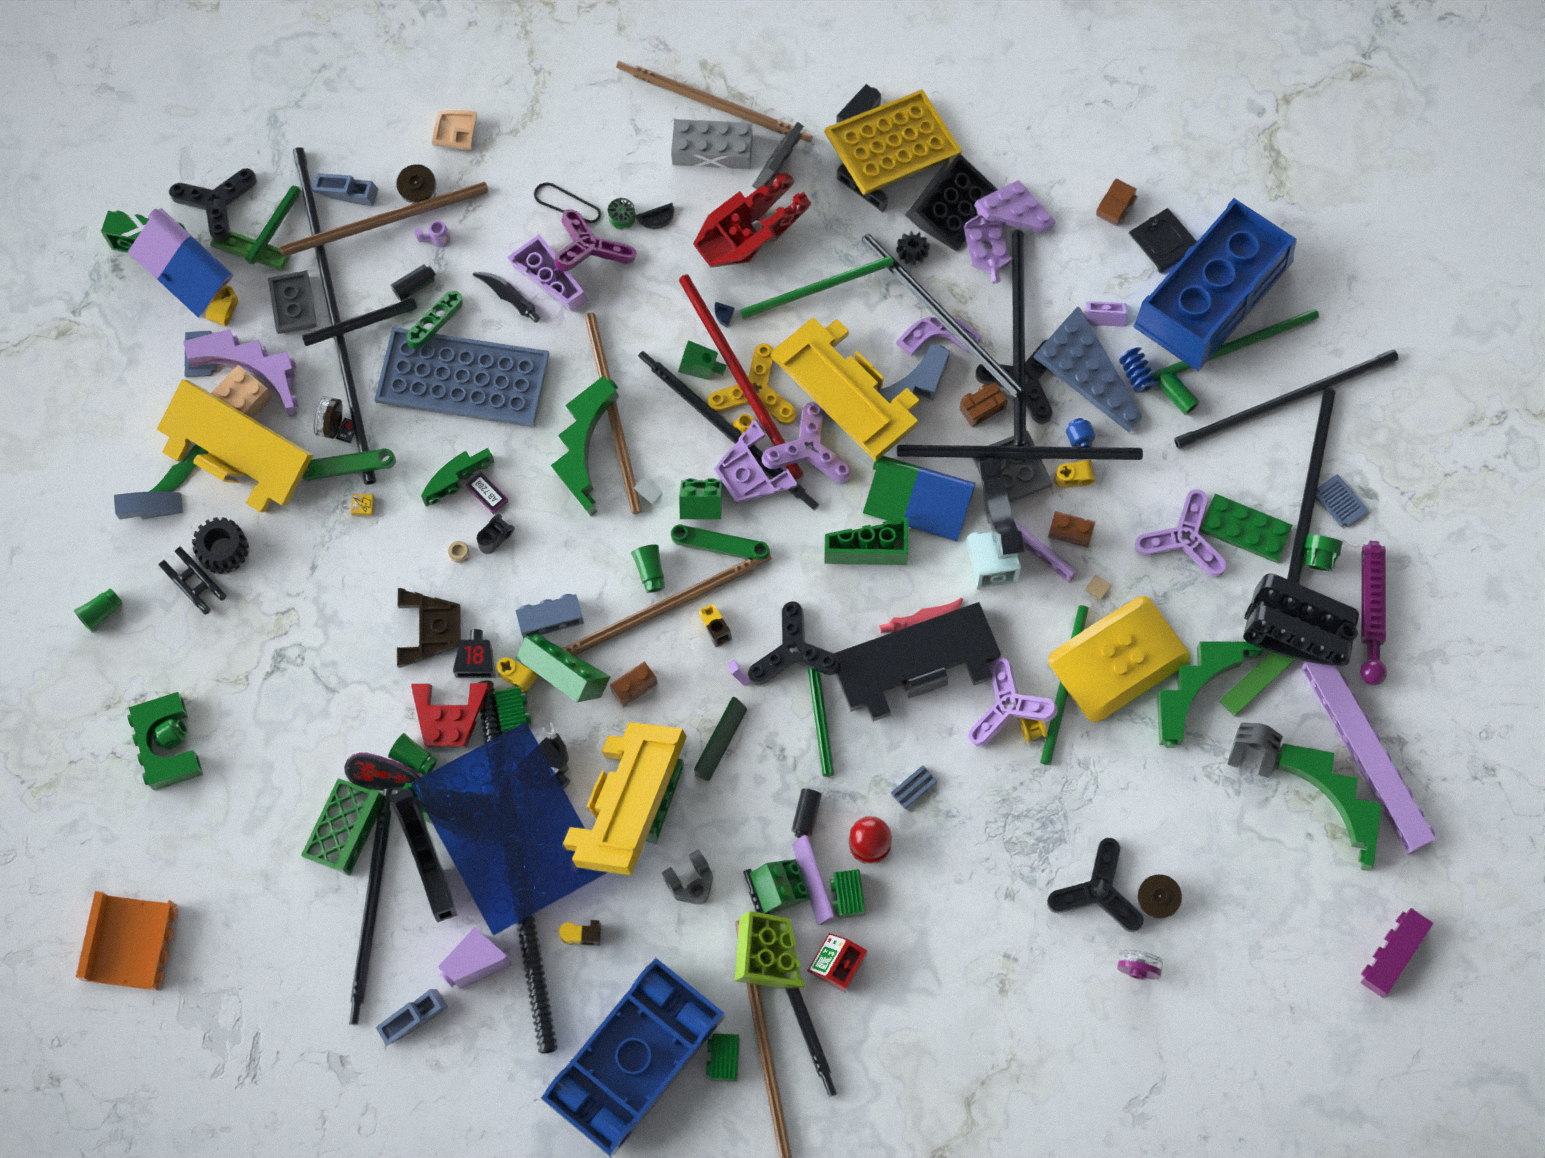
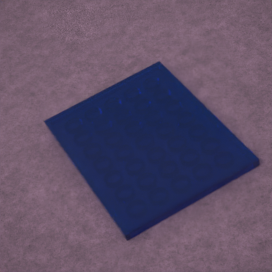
[411,722,609,936]

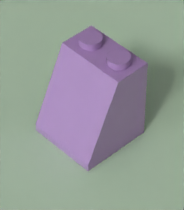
[438,927,512,989]

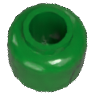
[154,718,188,749]

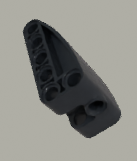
[1243,573,1359,666]

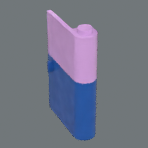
[128,208,233,318]

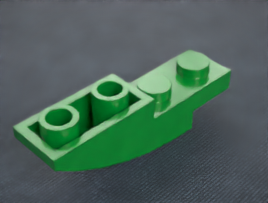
[421,448,494,506]

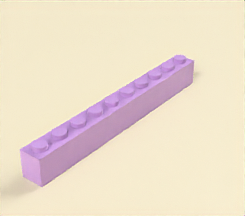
[1301,662,1435,855]

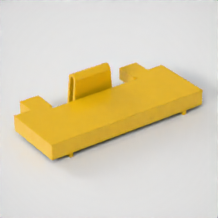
[771,317,920,462]
[157,379,313,512]
[563,722,687,876]

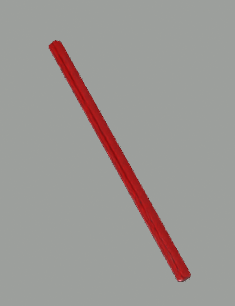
[679,274,803,480]

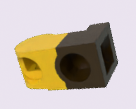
[698,604,732,647]
[559,920,601,946]

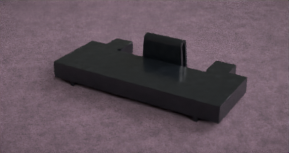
[834,602,1001,721]

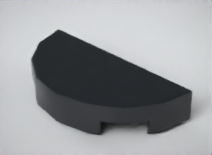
[636,202,674,229]

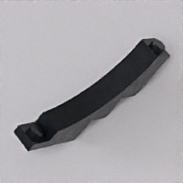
[836,84,888,212]
[979,459,1025,560]

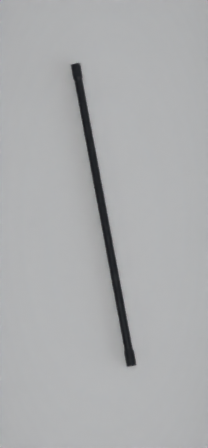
[293,147,376,485]

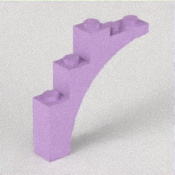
[183,329,298,416]

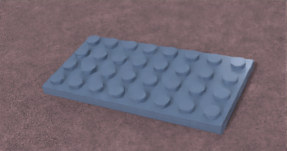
[374,327,550,427]

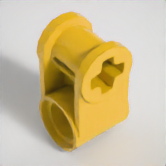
[206,285,238,326]
[1054,460,1096,488]
[497,657,538,693]
[1017,717,1048,744]

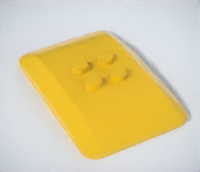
[1048,596,1190,723]

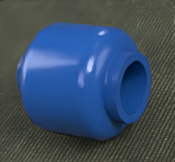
[1066,418,1096,447]

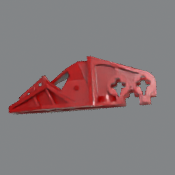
[693,172,811,268]

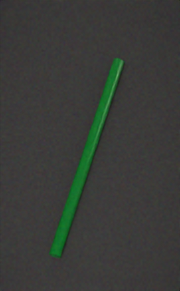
[1151,309,1319,381]

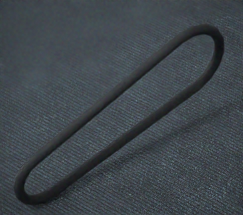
[534,182,601,223]

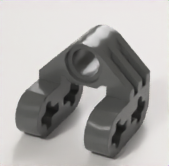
[1227,722,1283,778]
[662,849,713,904]

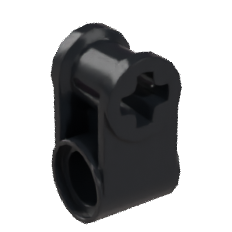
[476,514,515,554]

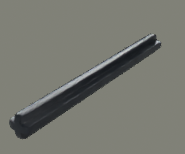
[302,298,417,346]

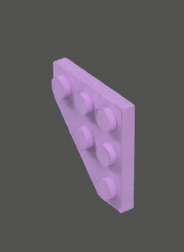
[974,180,1056,234]

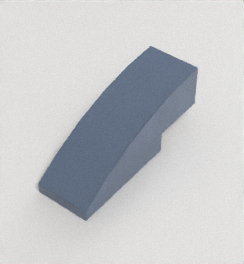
[312,173,379,206]
[114,492,183,520]
[375,989,448,1046]

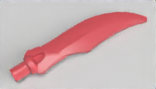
[879,598,963,633]

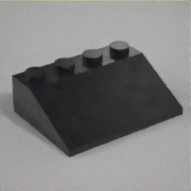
[905,153,998,251]

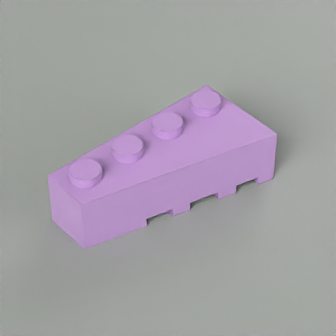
[507,234,589,312]

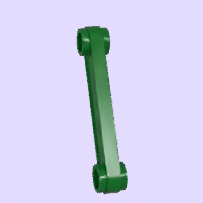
[302,448,396,481]
[671,524,770,560]

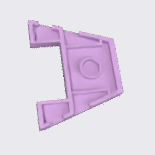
[714,420,798,504]

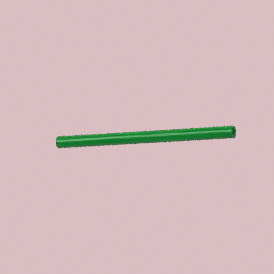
[740,256,894,319]
[1040,605,1089,765]

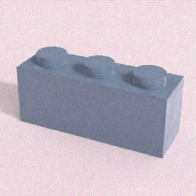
[515,594,584,640]

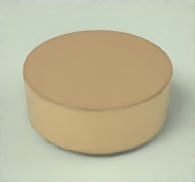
[448,541,469,563]

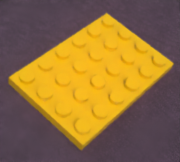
[824,89,962,195]

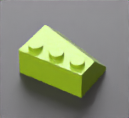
[734,911,805,988]

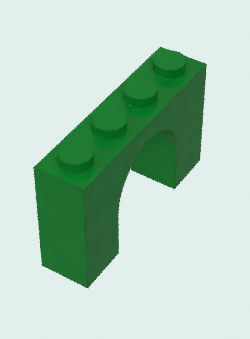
[127,692,203,790]

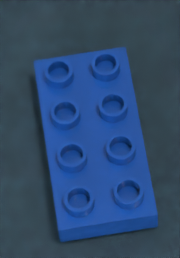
[541,958,725,1158]

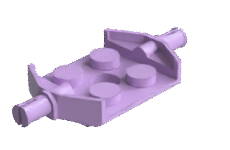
[964,208,1012,284]

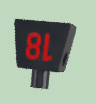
[453,629,496,678]

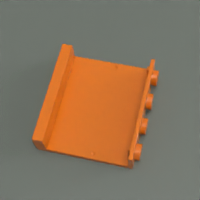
[76,891,178,991]

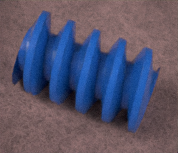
[1119,347,1159,393]

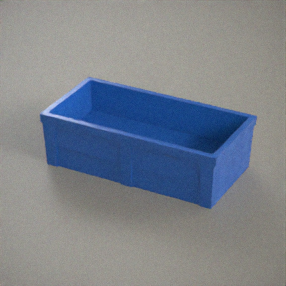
[1133,198,1297,372]

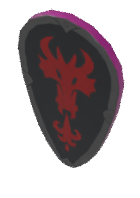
[344,752,421,790]

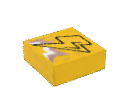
[351,494,374,516]

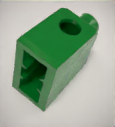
[678,340,727,380]

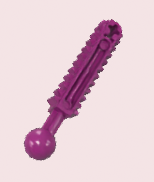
[1360,541,1387,686]

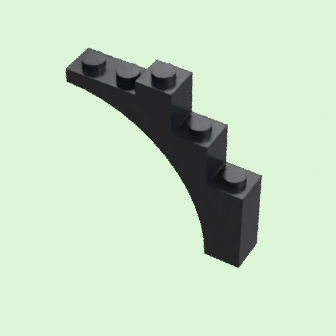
[389,788,458,923]

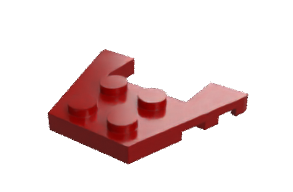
[411,683,491,747]

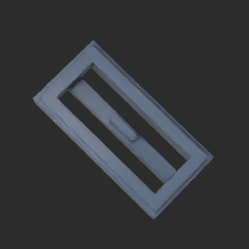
[891,765,937,809]

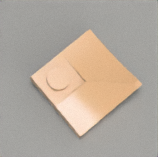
[432,110,477,151]

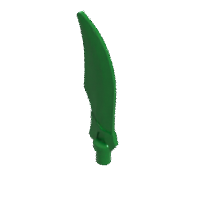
[149,445,208,492]

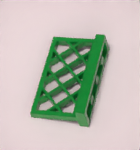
[301,778,384,876]

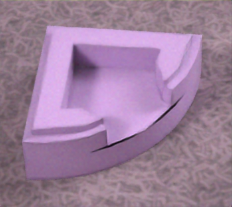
[728,659,751,686]

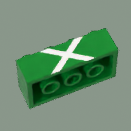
[101,211,187,253]

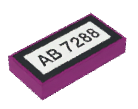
[465,472,509,515]

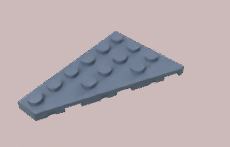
[1034,306,1142,432]

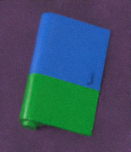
[863,456,976,541]

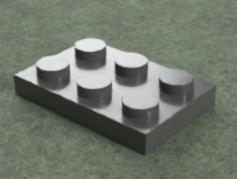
[268,270,317,334]

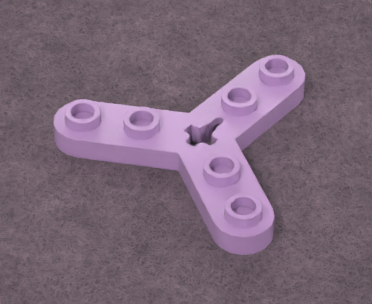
[762,402,852,484]
[1135,489,1226,577]
[968,658,1058,747]

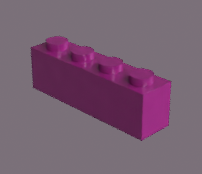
[1360,908,1434,998]

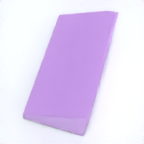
[1085,301,1127,327]

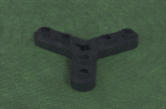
[169,168,257,243]
[975,339,1053,424]
[748,601,841,685]
[1047,838,1144,932]

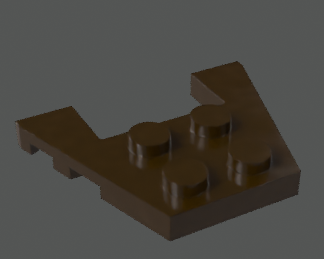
[397,588,461,668]

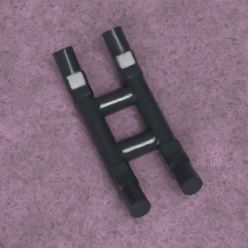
[158,546,227,614]

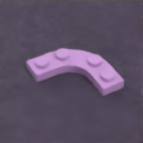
[896,316,982,356]

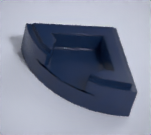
[714,302,735,328]

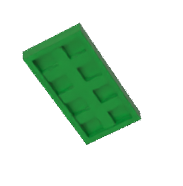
[1199,494,1293,563]

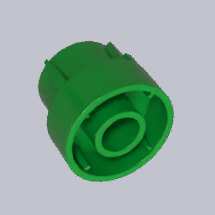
[1305,534,1343,572]

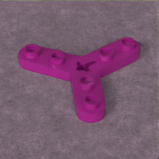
[554,209,637,271]

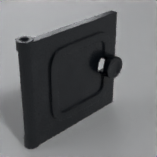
[1129,208,1197,273]

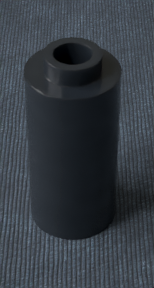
[390,264,436,302]
[791,788,822,838]

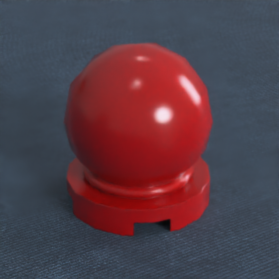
[849,816,892,864]

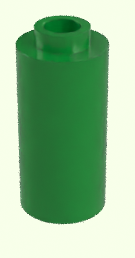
[1158,372,1200,415]

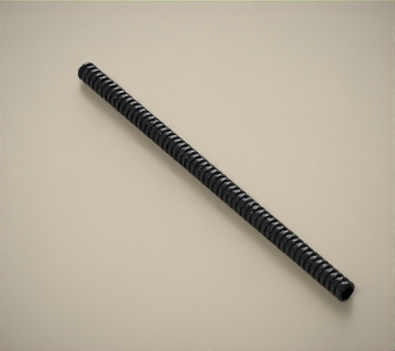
[478,680,558,1054]

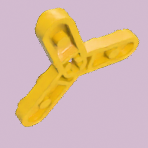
[707,343,796,426]

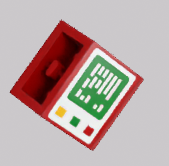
[807,933,868,993]

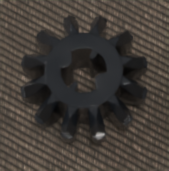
[896,230,930,266]

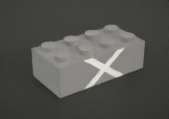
[671,119,753,169]

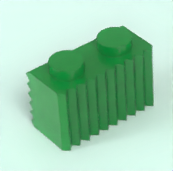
[495,686,532,736]
[830,869,866,919]
[706,1033,740,1082]

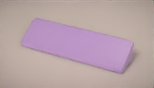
[1015,521,1078,583]
[792,835,834,925]

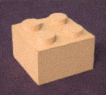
[211,365,272,418]

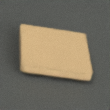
[1085,575,1111,600]

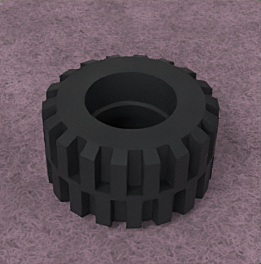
[192,517,249,574]

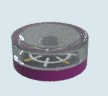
[1117,950,1164,980]

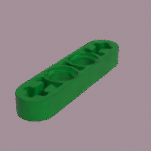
[406,291,463,349]

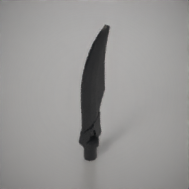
[473,272,540,323]

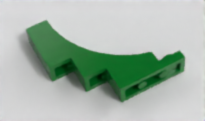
[551,375,619,516]
[1157,641,1264,748]
[1275,743,1381,871]

